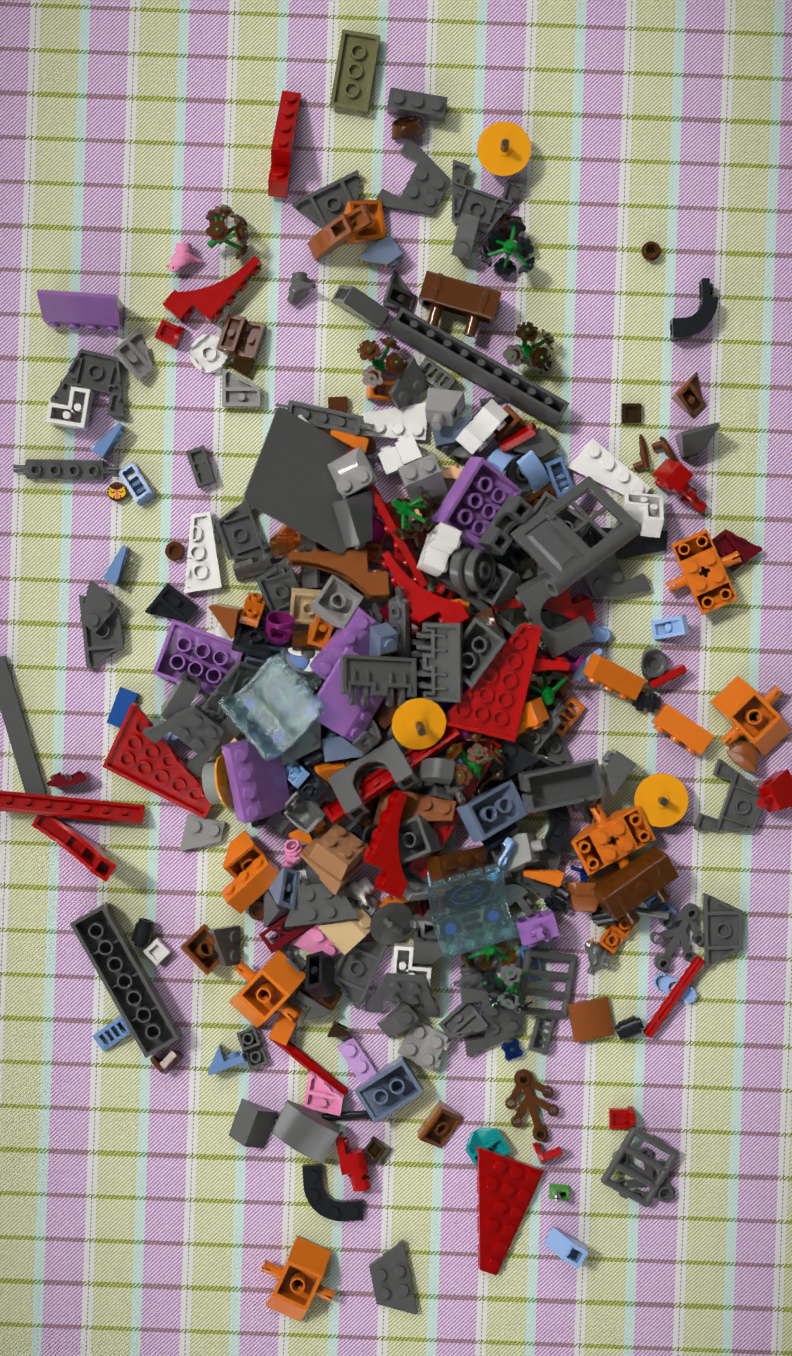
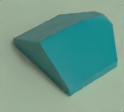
[465,1127,511,1168]

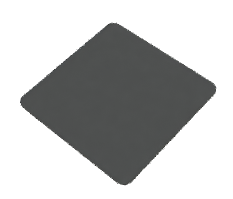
[243,408,375,554]

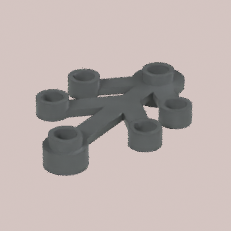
[650,903,704,971]
[612,1147,675,1202]

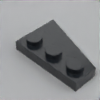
[231,610,270,660]
[286,759,333,805]

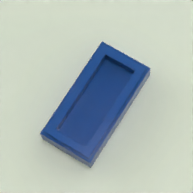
[106,687,139,728]

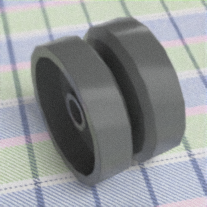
[450,547,496,592]

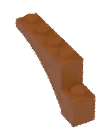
[287,548,389,601]

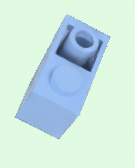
[544,1226,588,1269]

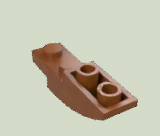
[307,204,374,261]

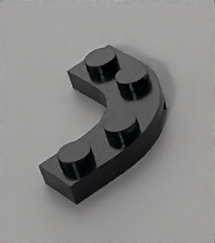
[523,791,571,855]
[302,1163,363,1221]

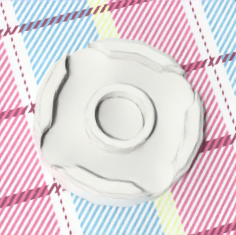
[190,334,228,373]

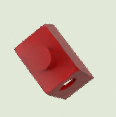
[757,769,792,812]

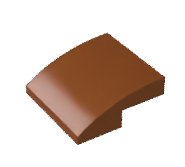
[567,996,614,1042]

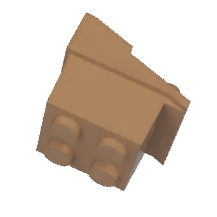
[300,823,368,895]

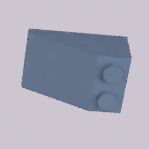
[456,779,528,842]
[354,1056,424,1123]

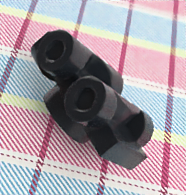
[632,692,660,713]
[544,886,570,912]

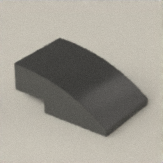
[271,1100,339,1164]

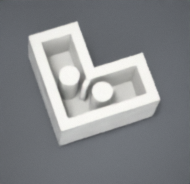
[46,386,94,431]
[455,399,509,455]
[378,435,422,477]
[621,491,664,538]
[417,522,462,577]
[392,943,431,985]

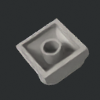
[327,446,379,499]
[311,574,364,629]

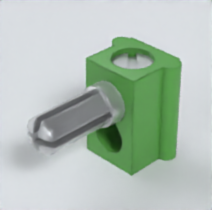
[548,1183,570,1202]

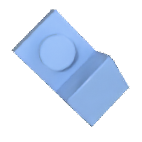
[651,614,689,640]

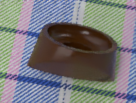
[392,116,425,140]

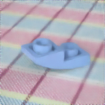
[487,446,517,473]
[517,450,551,493]
[572,648,604,681]
[284,760,310,789]

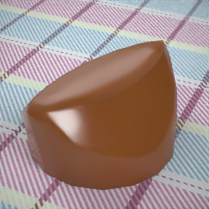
[727,741,759,772]

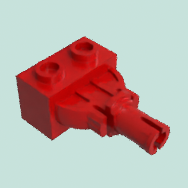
[651,458,707,513]

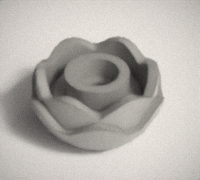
[356,895,379,918]

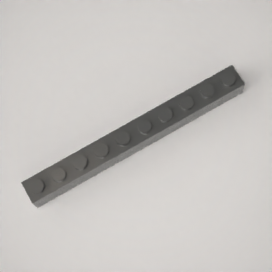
[389,307,569,428]

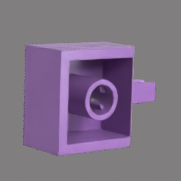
[515,908,560,948]

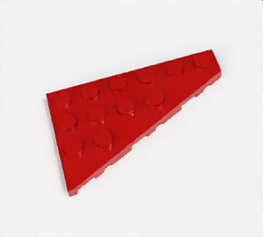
[445,623,543,742]
[102,702,212,819]
[476,1146,544,1276]

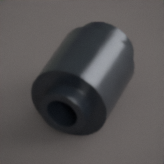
[592,907,622,927]
[131,918,155,948]
[614,1015,644,1040]

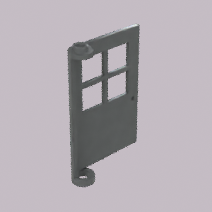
[510,476,641,597]

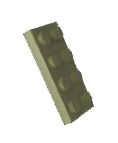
[330,29,380,114]

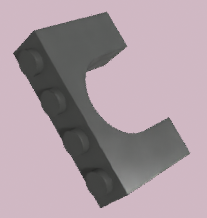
[515,572,594,659]
[161,671,252,747]
[327,738,419,822]

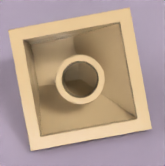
[318,906,372,955]

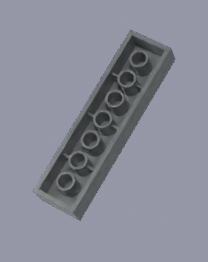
[70,902,182,1058]

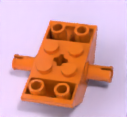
[666,529,742,615]
[710,676,791,757]
[571,803,656,876]
[229,949,306,1028]
[261,1236,336,1321]

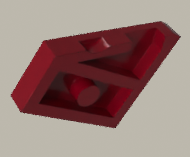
[712,529,763,572]

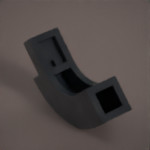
[670,278,718,341]

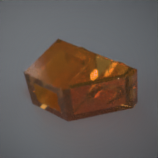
[270,524,301,558]

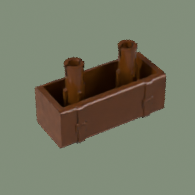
[419,271,502,338]
[591,846,679,924]

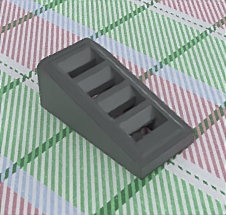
[419,356,456,390]
[527,1017,556,1056]

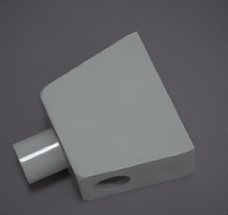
[425,387,466,430]
[501,833,547,872]

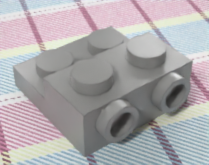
[397,1019,450,1071]

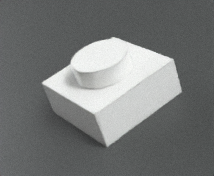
[143,937,171,965]

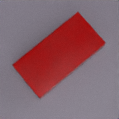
[500,422,537,453]
[647,664,687,689]

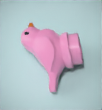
[166,243,203,272]
[283,839,307,869]

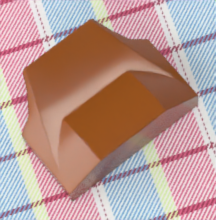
[565,881,601,912]

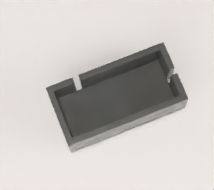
[518,758,605,813]

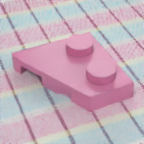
[291,923,341,958]
[303,1071,344,1116]

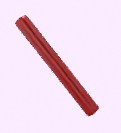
[643,956,705,1038]
[271,1039,348,1096]

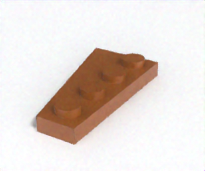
[373,788,457,826]

